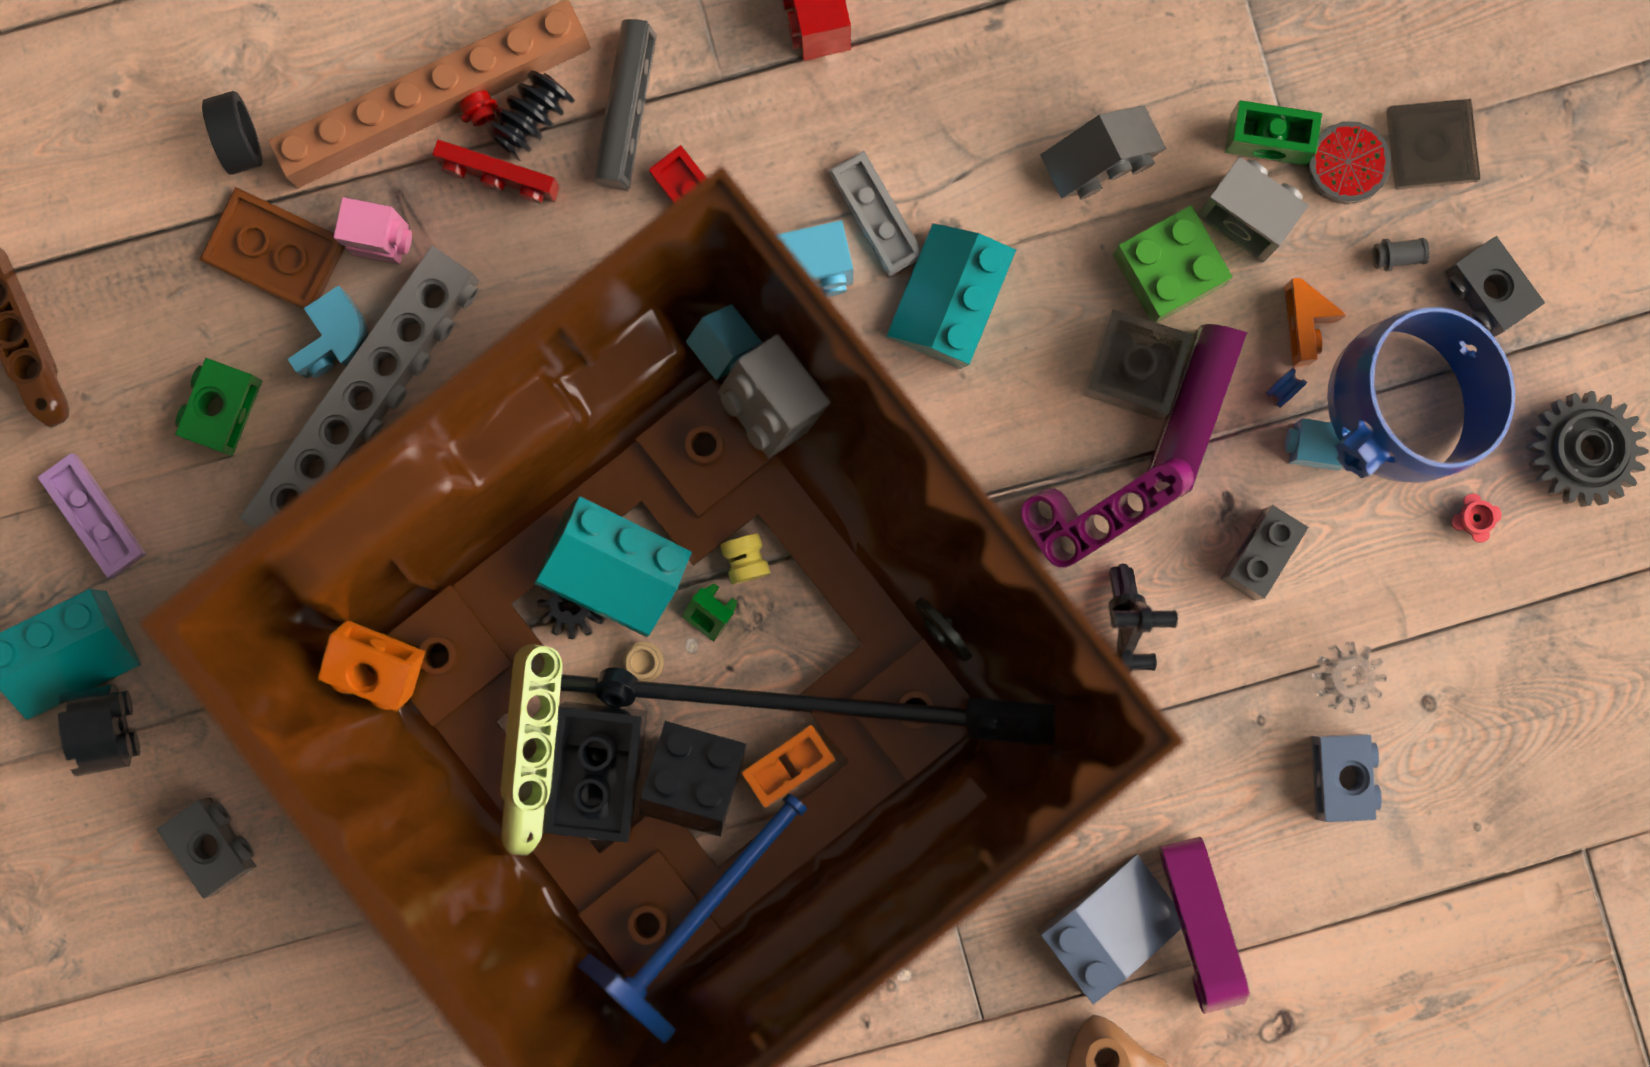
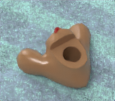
[1066,1014,1169,1067]

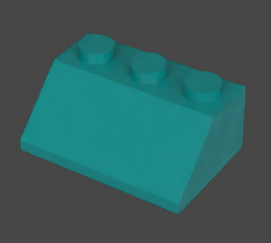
[885,223,1016,369]
[534,496,692,637]
[0,589,141,720]

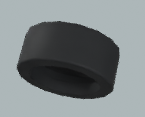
[202,91,263,175]

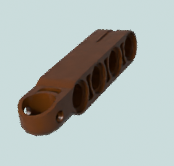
[0,248,70,428]

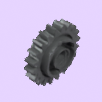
[1527,391,1649,507]

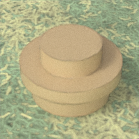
[622,642,664,682]

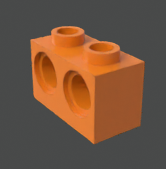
[741,724,836,808]

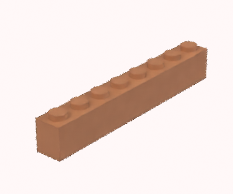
[269,0,591,188]

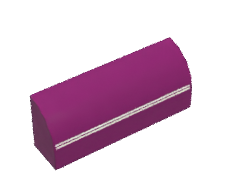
[1146,324,1248,497]

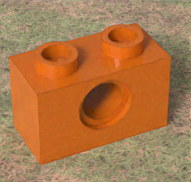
[318,620,426,711]

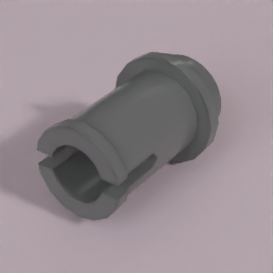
[1373,238,1430,271]

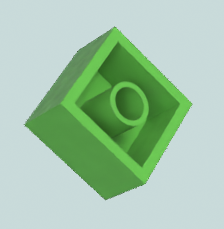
[1113,205,1233,325]

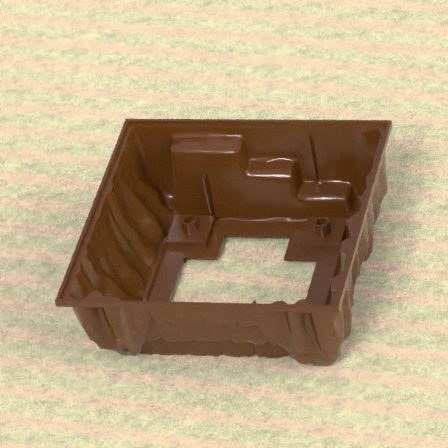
[139,166,1186,1067]

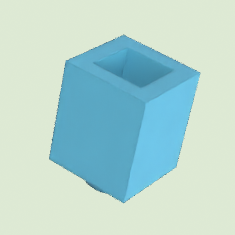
[686,304,762,380]
[1284,418,1350,471]

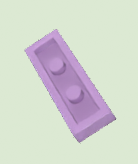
[38,453,147,579]

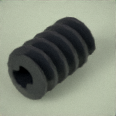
[484,70,575,162]

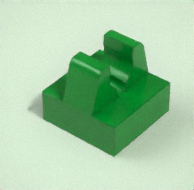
[681,584,737,642]

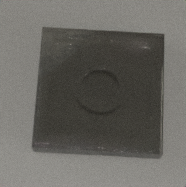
[1386,99,1481,190]

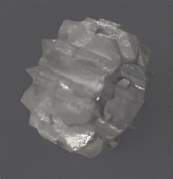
[1312,642,1387,713]

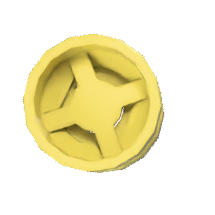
[720,533,771,585]

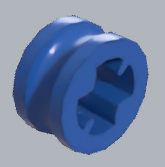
[1266,368,1307,408]

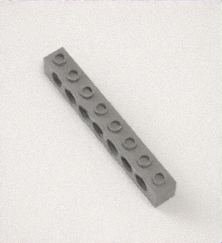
[239,246,479,530]

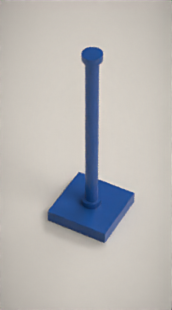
[578,793,807,1044]

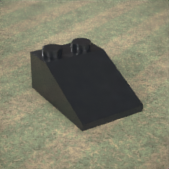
[544,701,648,843]

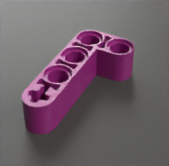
[1021,458,1193,568]
[1159,836,1249,1014]

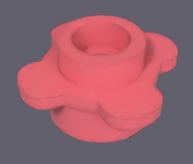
[1451,494,1502,543]

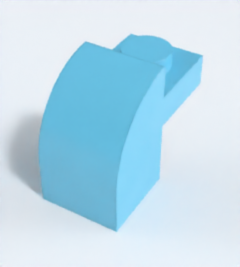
[288,285,368,379]

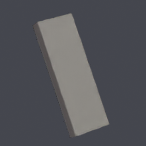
[828,151,921,278]

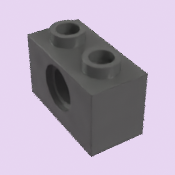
[1444,235,1545,337]
[1220,505,1309,601]
[157,798,256,899]

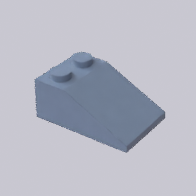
[1037,854,1181,1004]

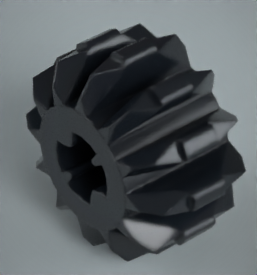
[537,587,605,640]

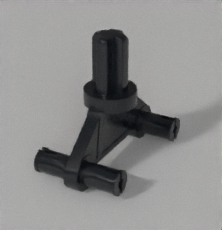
[1108,563,1178,673]

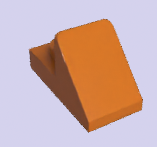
[1284,278,1346,367]

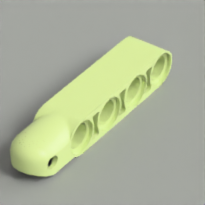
[501,644,562,855]

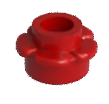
[459,90,498,127]

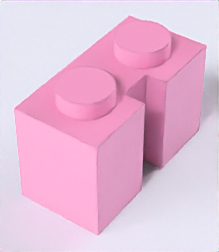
[334,197,412,264]

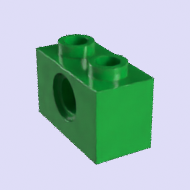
[1225,100,1322,166]
[175,357,263,457]

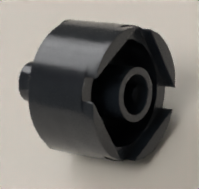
[58,684,140,777]

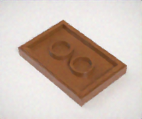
[199,187,346,311]

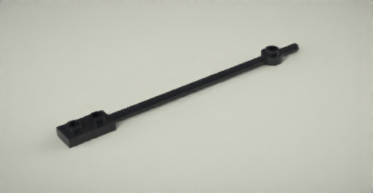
[560,667,1056,746]

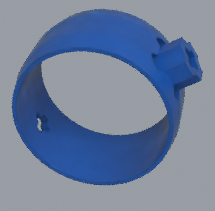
[1327,307,1515,483]

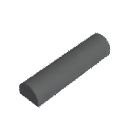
[593,19,657,191]

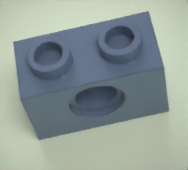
[1311,734,1382,822]

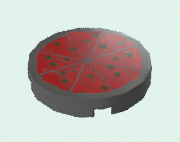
[1307,121,1391,204]

